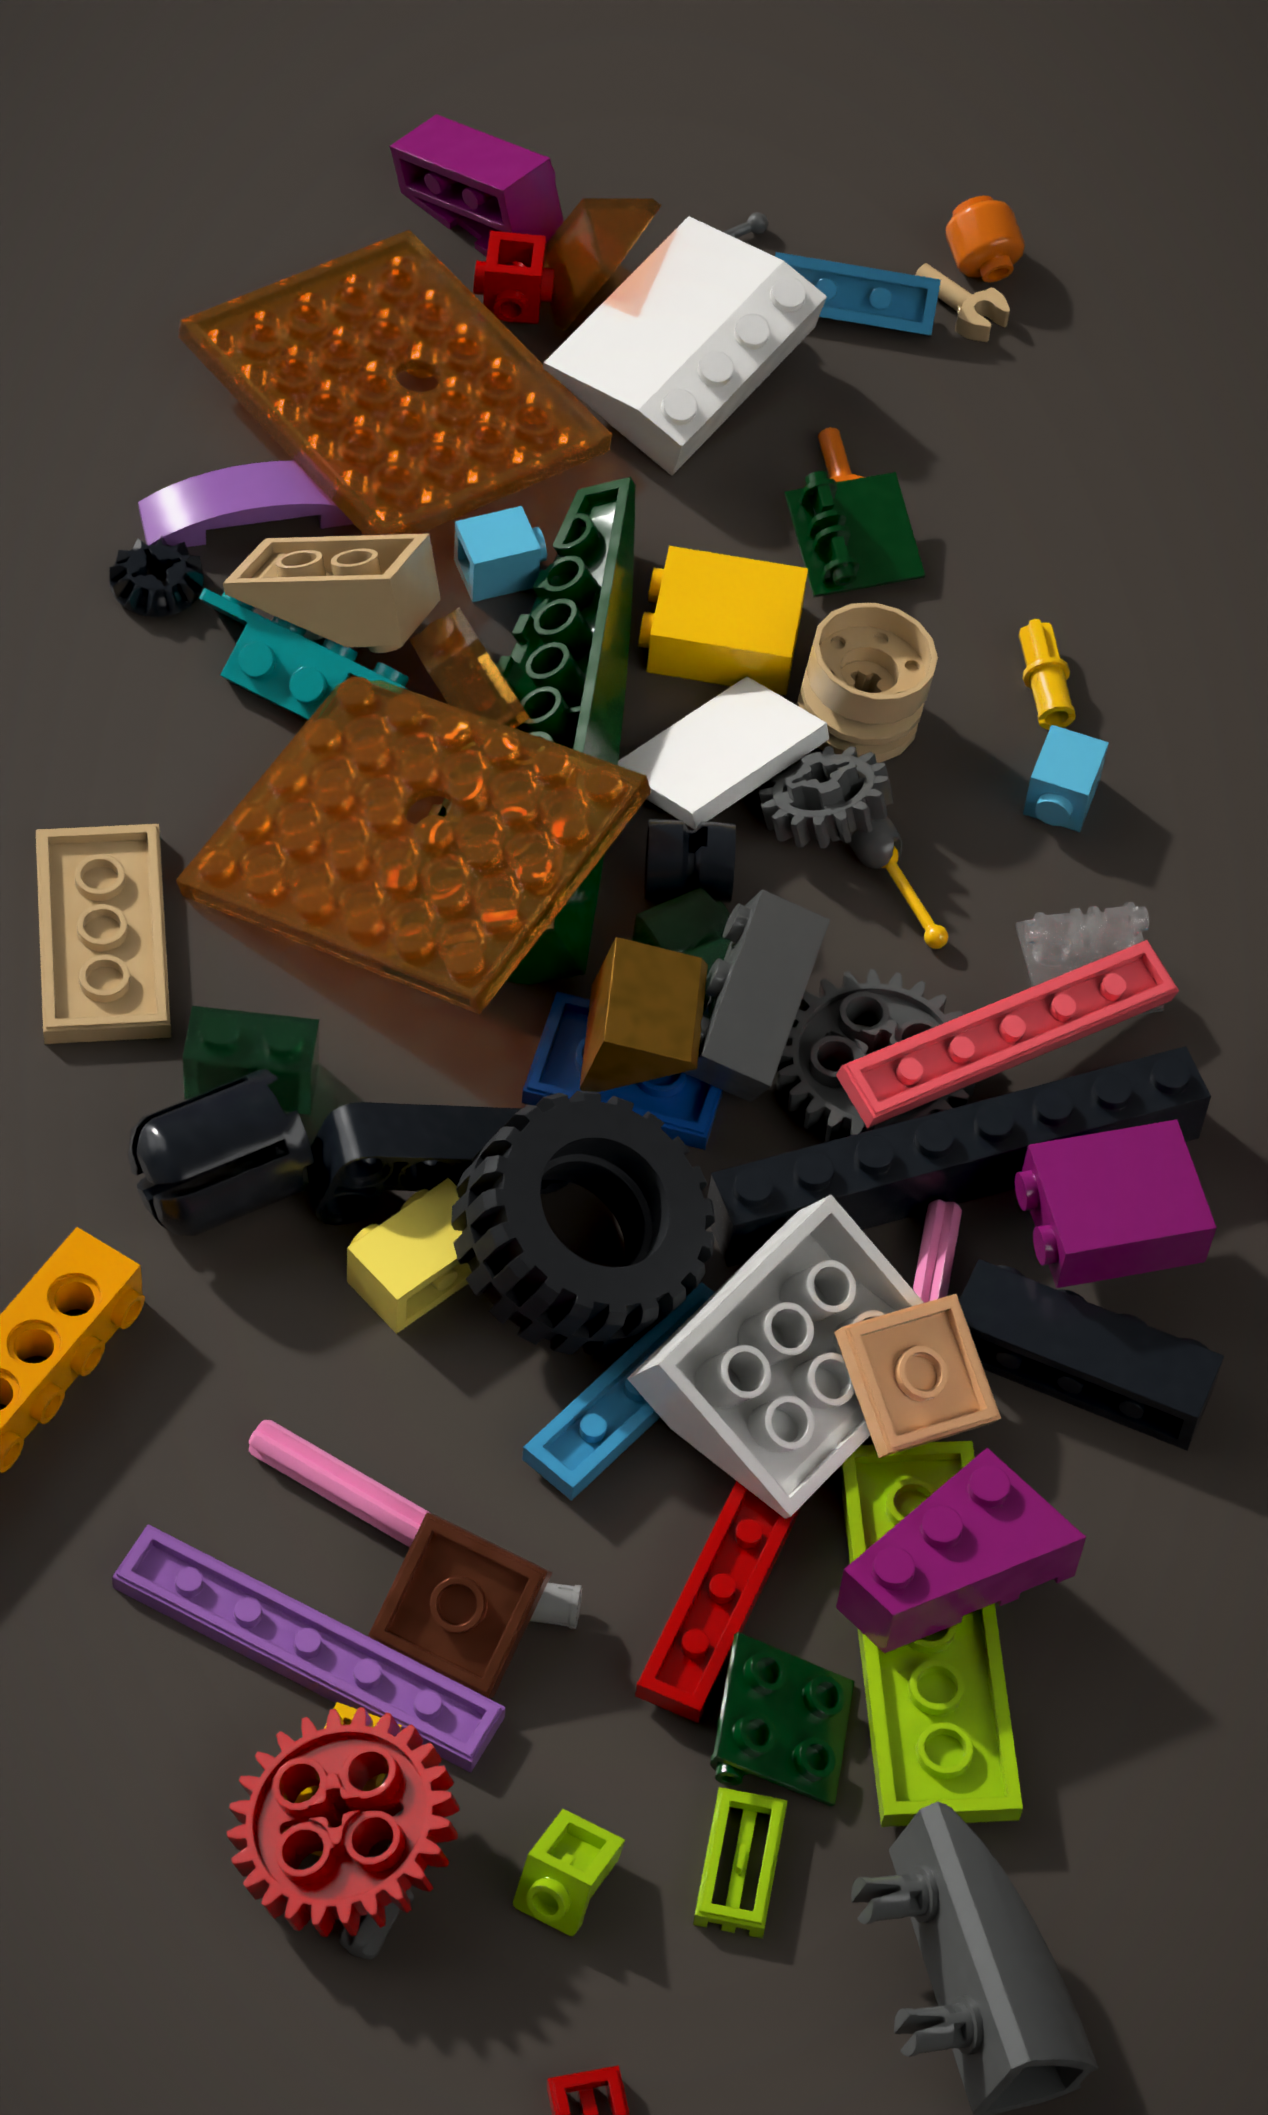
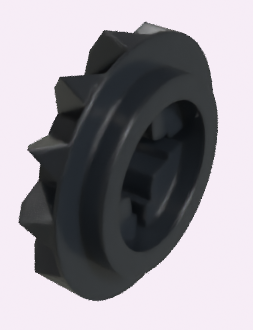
[109,536,204,617]

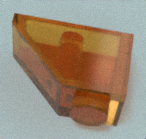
[410,607,530,751]

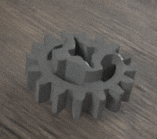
[759,746,894,848]

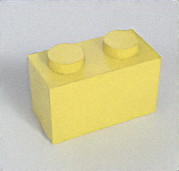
[347,1178,472,1334]

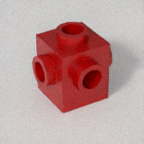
[473,230,555,324]

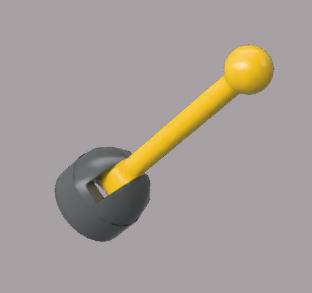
[849,817,948,949]

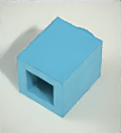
[454,506,547,602]
[1023,724,1109,832]

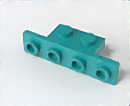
[199,588,420,730]

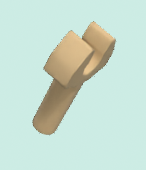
[915,263,1010,342]

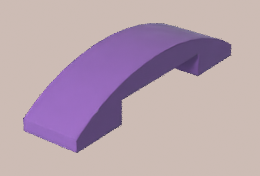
[138,460,378,547]

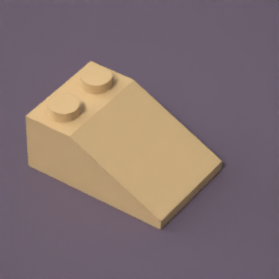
[223,533,441,653]

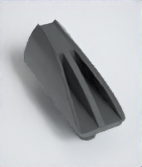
[851,1801,1099,2115]

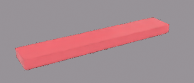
[836,940,1179,1128]

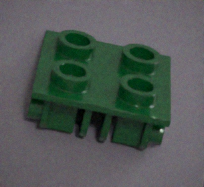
[785,471,925,598]
[710,1632,855,1807]

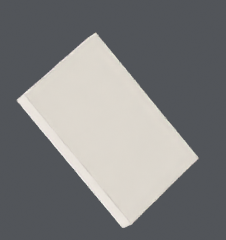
[616,676,829,829]

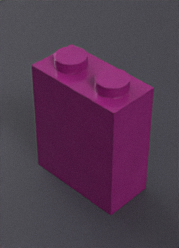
[1015,1119,1217,1289]

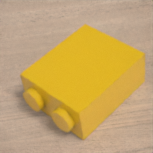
[638,546,808,695]

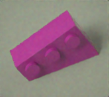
[836,1448,1086,1653]

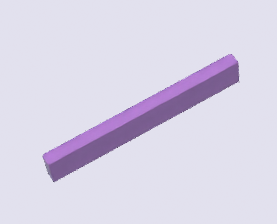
[112,1524,505,1773]

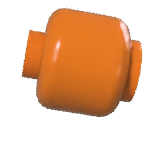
[945,195,1025,283]

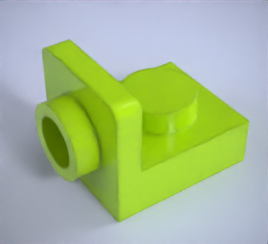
[513,1809,625,1936]

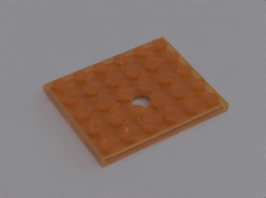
[178,230,613,535]
[176,674,651,1014]

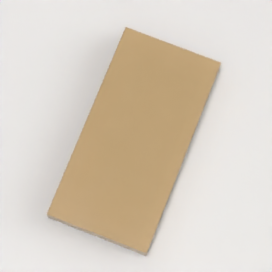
[36,824,171,1044]

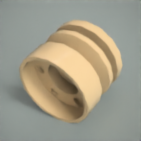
[796,603,938,763]

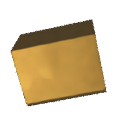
[579,937,708,1092]

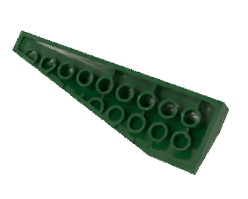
[386,477,635,985]

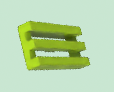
[693,1787,788,1939]

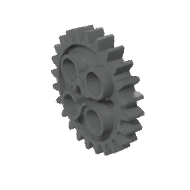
[776,969,976,1142]

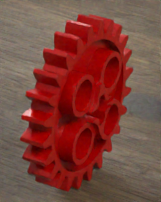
[227,1707,460,1937]

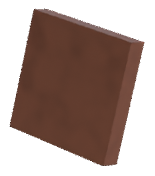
[368,1512,552,1698]

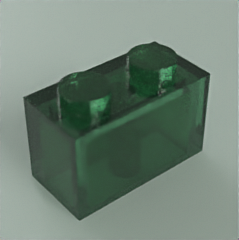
[183,1006,319,1115]

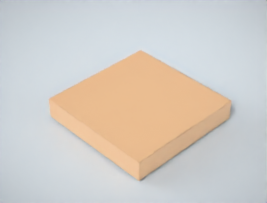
[834,1294,1001,1458]

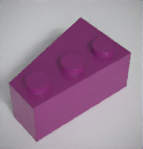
[390,114,570,268]

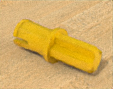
[1019,619,1076,730]

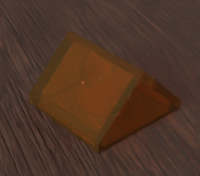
[544,198,662,331]

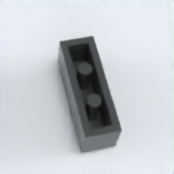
[683,889,830,1103]

